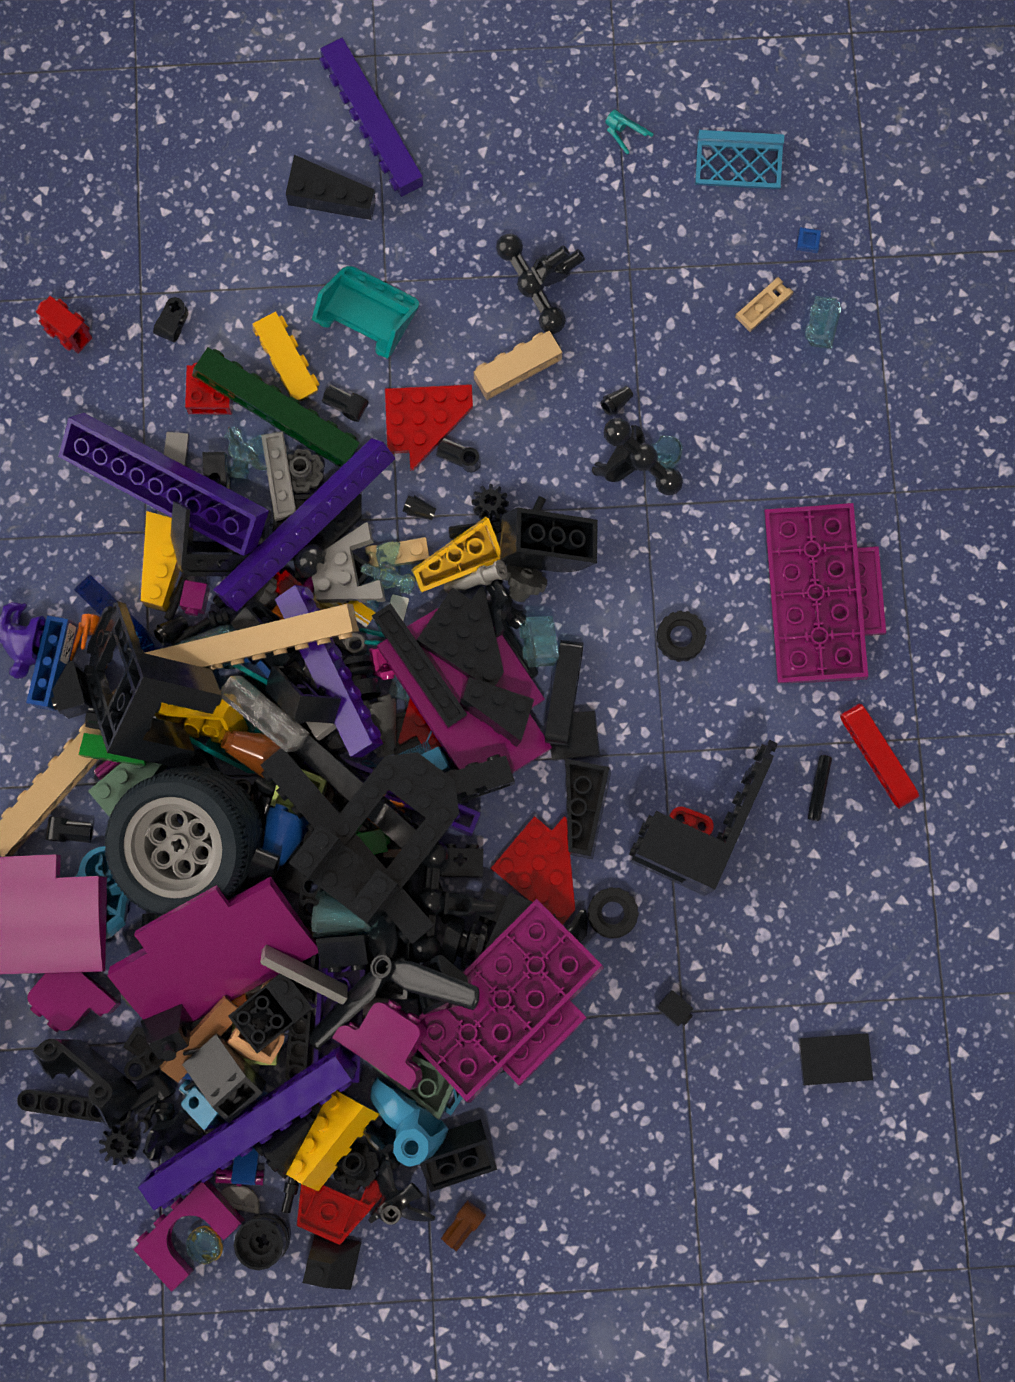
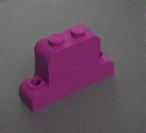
[27,972,121,1032]
[332,1000,426,1090]

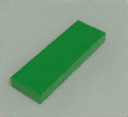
[78,733,147,766]

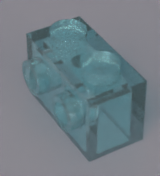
[805,296,841,349]
[520,616,559,667]

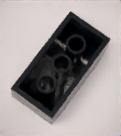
[500,507,598,572]

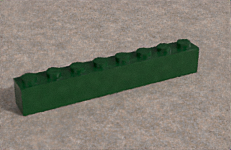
[192,347,360,468]

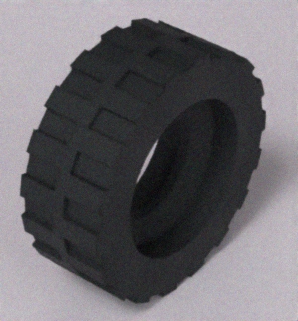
[656,610,707,662]
[587,887,639,939]

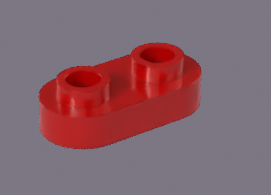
[669,807,714,835]

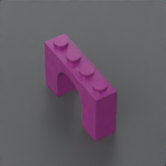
[133,1180,245,1292]

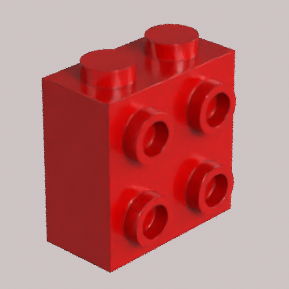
[35,296,92,354]
[185,363,233,415]

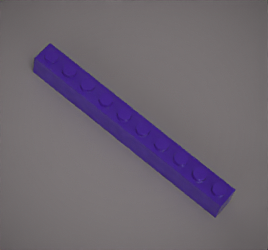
[213,438,396,612]

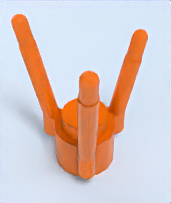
[70,614,107,669]

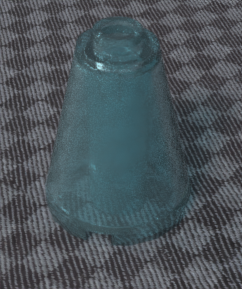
[312,890,378,938]

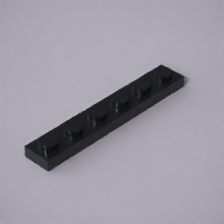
[372,603,467,729]

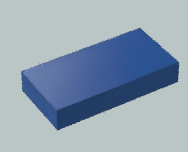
[231,1146,259,1185]

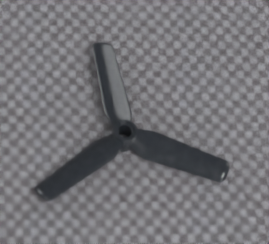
[309,865,480,1049]

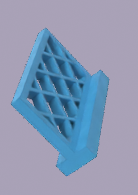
[695,130,784,189]

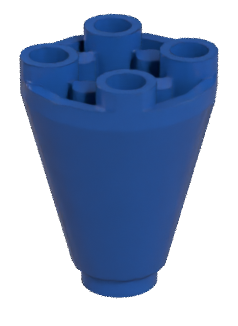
[262,804,309,872]

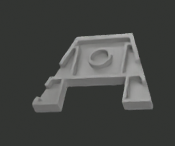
[312,522,386,603]

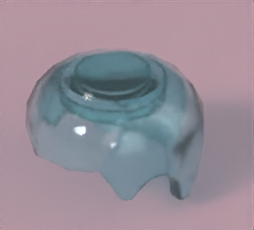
[651,435,683,469]

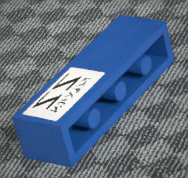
[26,616,78,711]

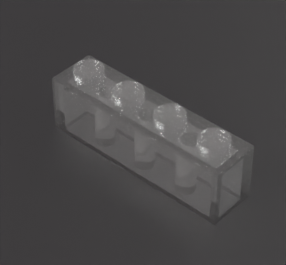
[220,676,309,752]

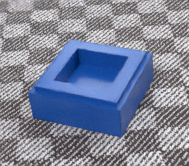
[796,227,821,253]

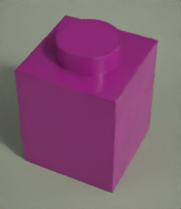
[179,580,210,616]

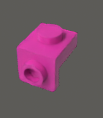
[369,647,395,680]

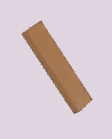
[159,996,238,1083]

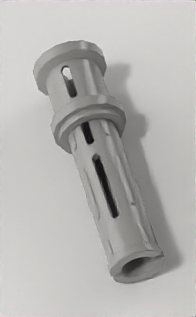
[444,560,508,594]

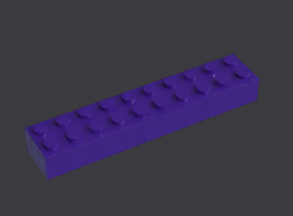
[58,412,269,556]
[138,1045,357,1211]

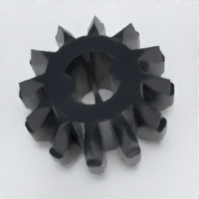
[472,484,509,521]
[99,1124,140,1165]

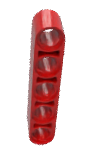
[840,703,919,809]

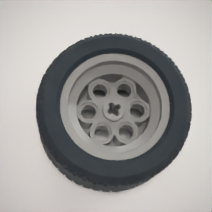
[104,766,264,917]

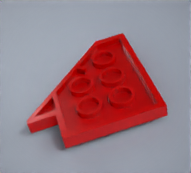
[385,385,473,471]

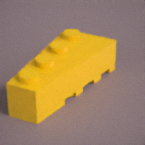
[252,311,319,402]
[411,517,500,592]
[286,1090,380,1191]

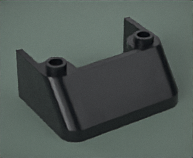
[170,501,271,576]

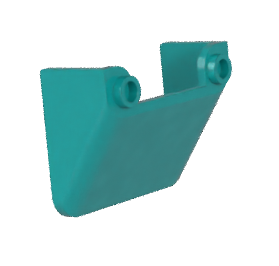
[312,266,419,359]

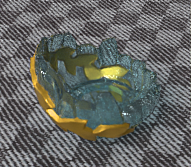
[186,1226,223,1265]

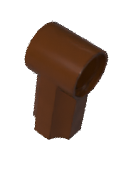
[441,1200,486,1252]

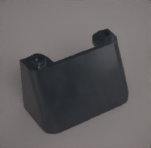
[33,1039,139,1129]

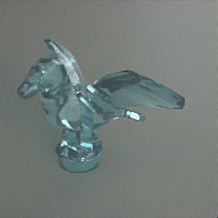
[224,427,267,479]
[361,541,416,611]

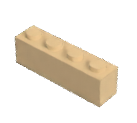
[474,331,563,400]

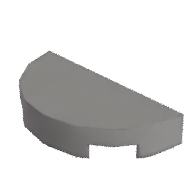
[220,1184,260,1214]

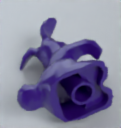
[0,602,46,679]

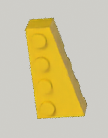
[141,511,193,612]
[154,696,248,743]

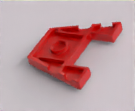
[297,1180,382,1245]

